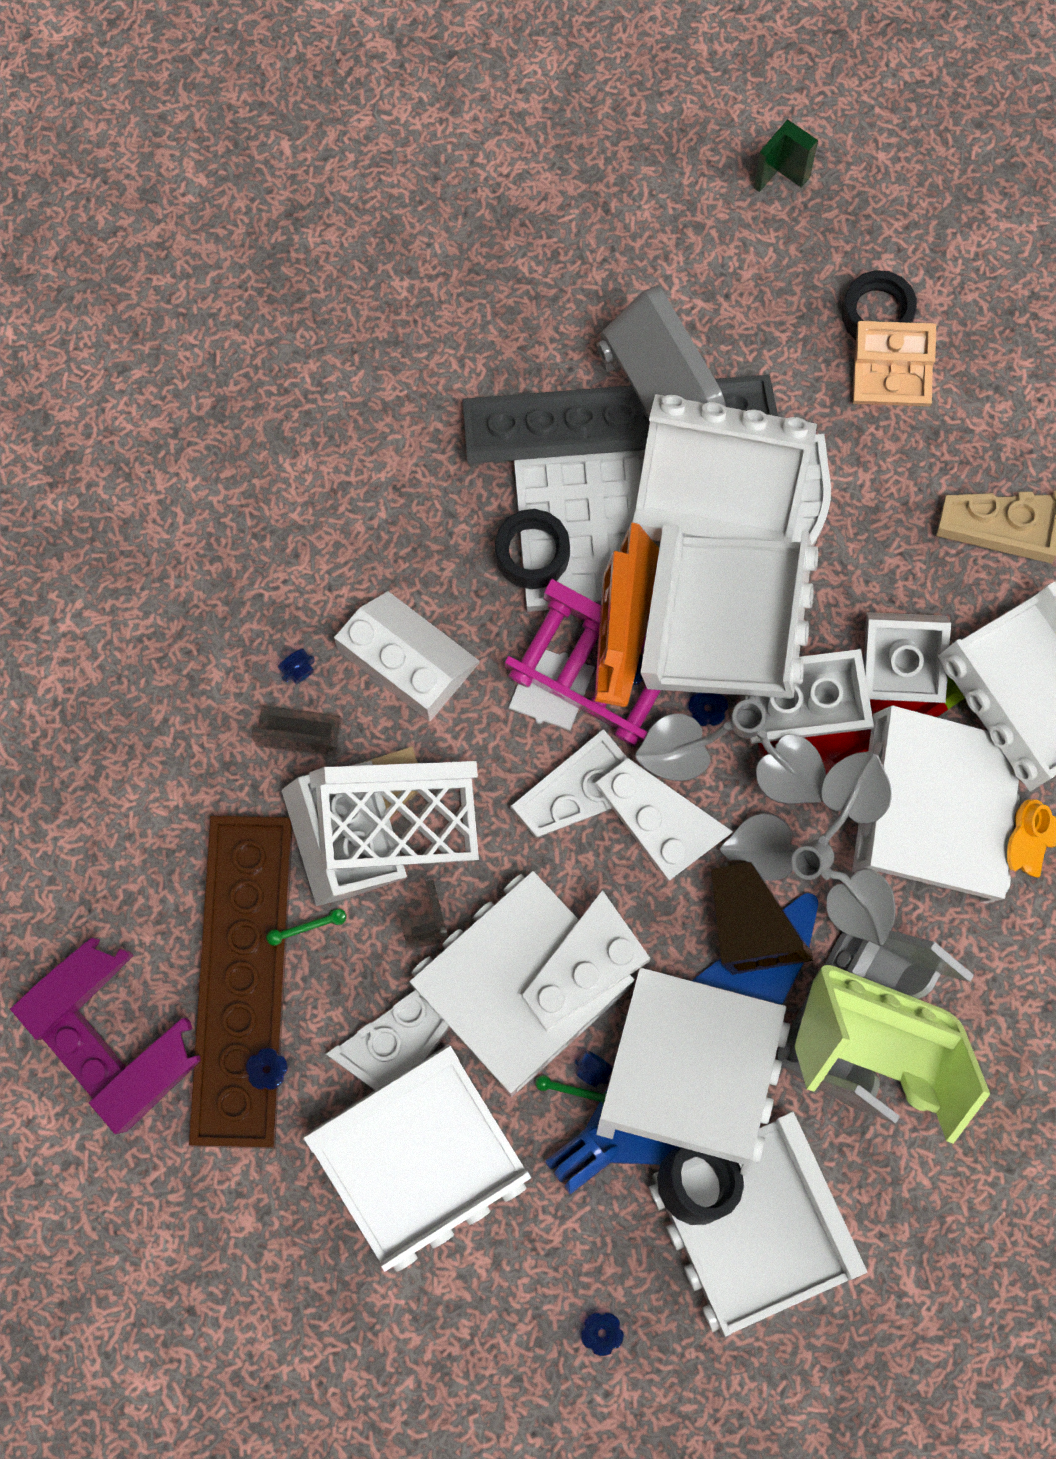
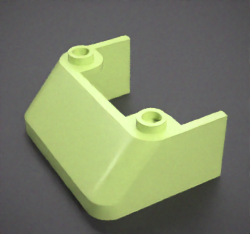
[795,965,990,1144]

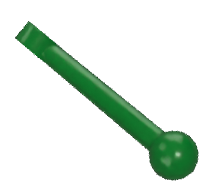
[266,909,346,946]
[535,1075,607,1105]

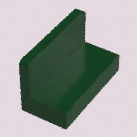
[754,119,818,192]

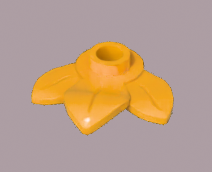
[1007,799,1056,878]

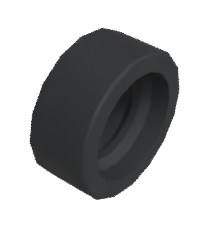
[842,270,917,340]
[494,509,570,590]
[657,1147,744,1225]

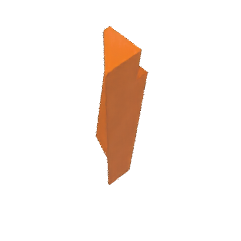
[595,522,659,707]

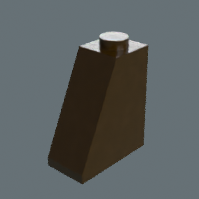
[711,860,813,975]

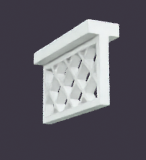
[309,761,479,870]

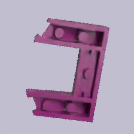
[10,937,201,1135]

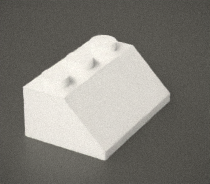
[334,591,480,722]
[740,649,874,744]
[282,761,407,906]

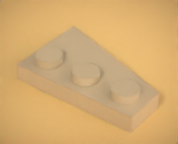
[936,491,1056,564]

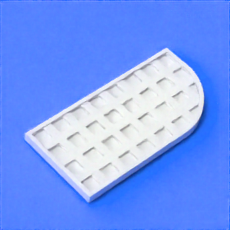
[514,434,831,612]

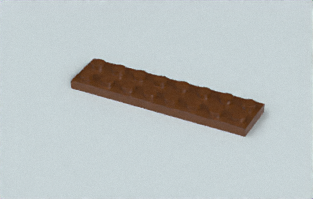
[189,816,293,1149]

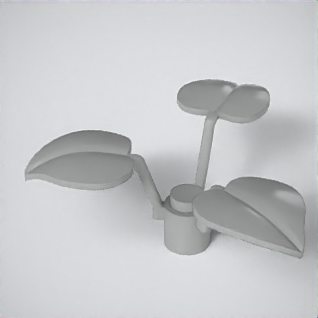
[636,696,826,804]
[720,752,896,946]

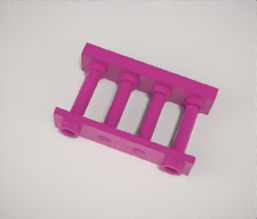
[505,579,661,746]

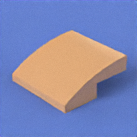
[853,321,936,407]

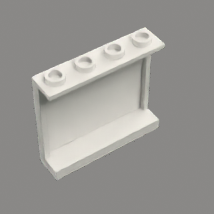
[632,394,817,542]
[640,525,818,698]
[937,581,1056,792]
[852,706,1020,904]
[409,871,635,1098]
[596,968,790,1176]
[304,1045,531,1272]
[649,1112,867,1337]

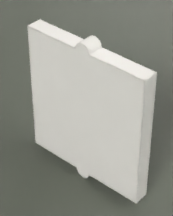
[509,650,595,731]

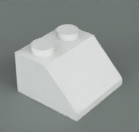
[864,612,951,703]

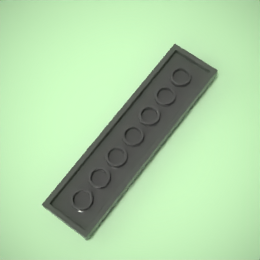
[463,374,778,464]

